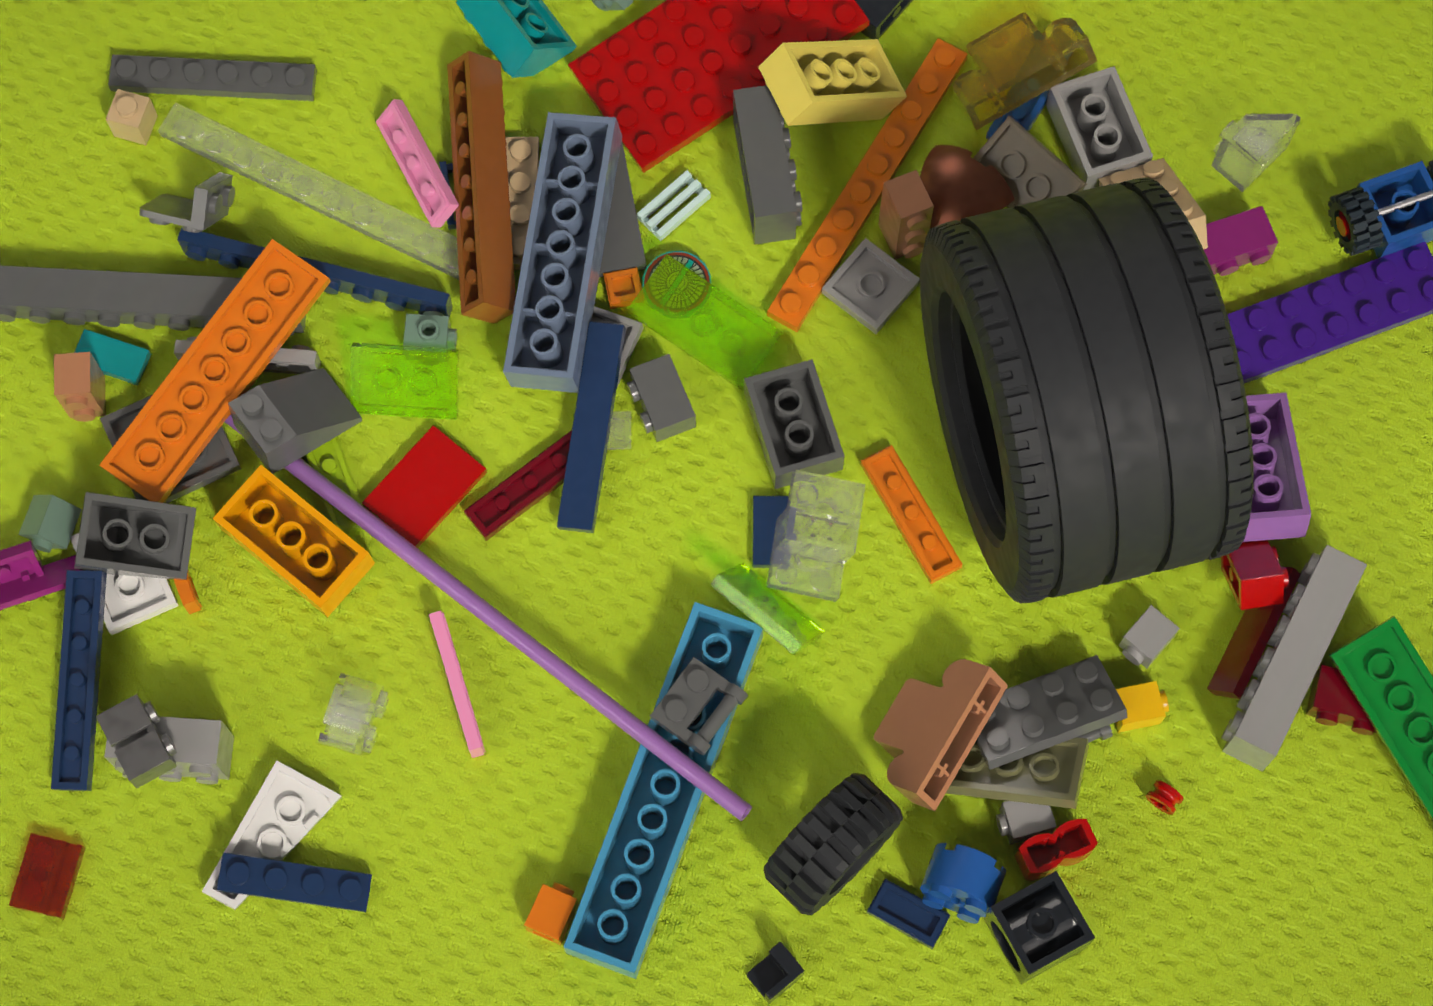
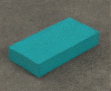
[74,329,152,386]

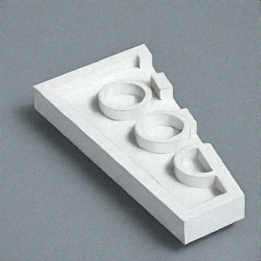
[202,761,342,910]

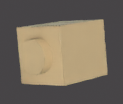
[106,89,158,145]

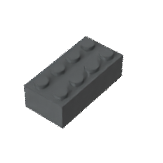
[733,85,802,245]

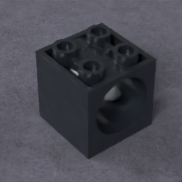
[984,871,1095,985]

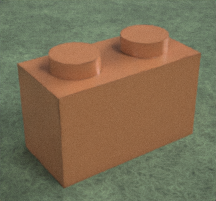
[54,352,106,422]

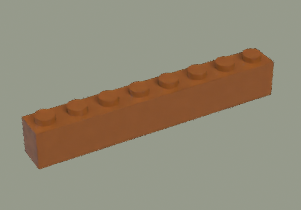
[447,51,516,324]

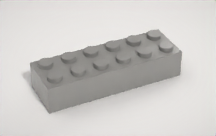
[1221,545,1367,771]

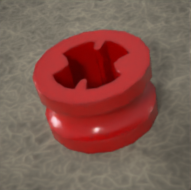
[1146,780,1184,815]

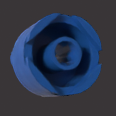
[920,843,1006,924]

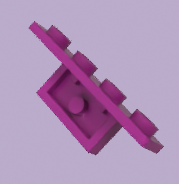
[0,540,82,611]

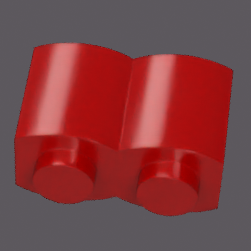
[1014,819,1098,881]

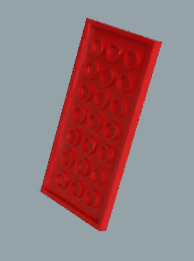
[568,0,870,173]

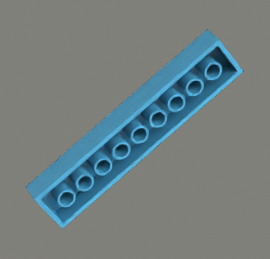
[564,602,764,979]

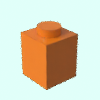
[524,883,579,946]

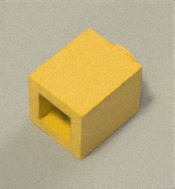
[1115,681,1169,733]

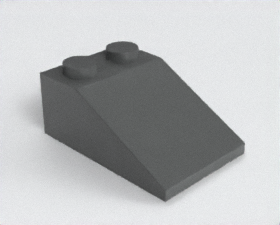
[228,368,362,474]
[74,492,196,580]

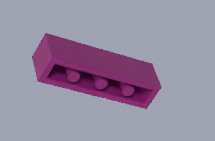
[1204,206,1278,276]

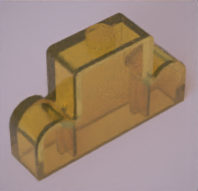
[953,13,1097,131]

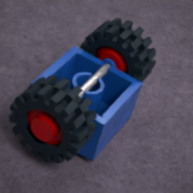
[1328,160,1433,258]

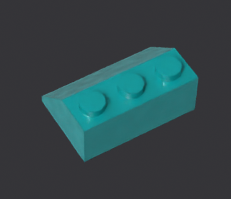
[456,0,577,78]

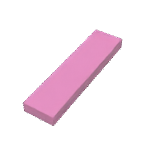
[376,99,459,228]
[429,610,486,758]

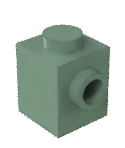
[18,495,82,553]

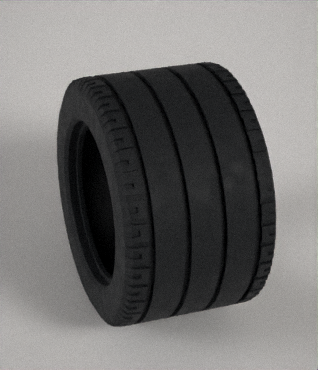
[920,178,1254,603]

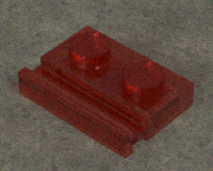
[9,833,86,920]

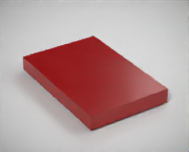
[362,425,487,548]

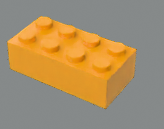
[213,465,375,618]

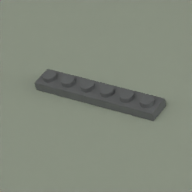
[108,54,317,101]

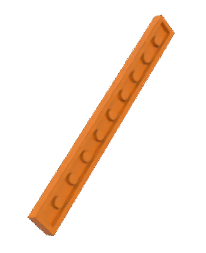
[767,38,968,332]

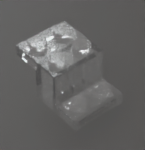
[766,469,865,602]

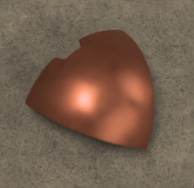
[920,145,1015,229]

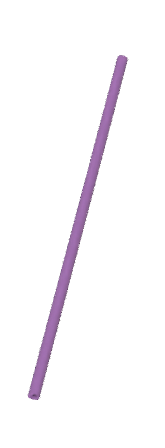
[225,414,752,821]

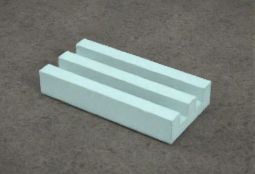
[637,170,711,242]

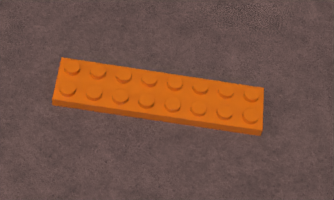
[100,239,331,503]

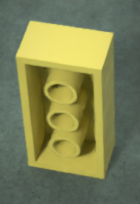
[759,39,907,126]

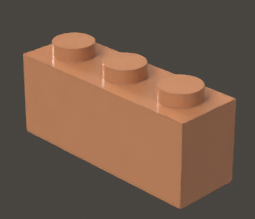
[878,170,934,260]

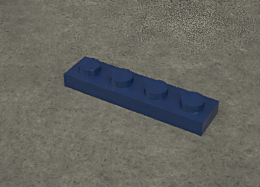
[217,853,372,913]

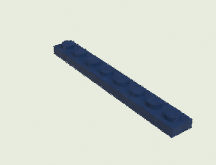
[177,227,453,317]

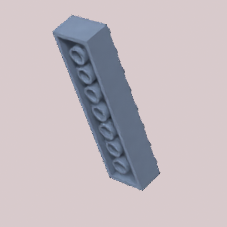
[503,112,622,393]

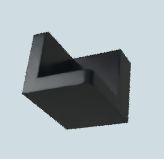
[747,942,805,1004]

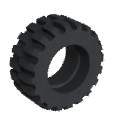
[763,773,903,915]

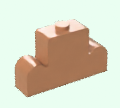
[874,659,1008,811]

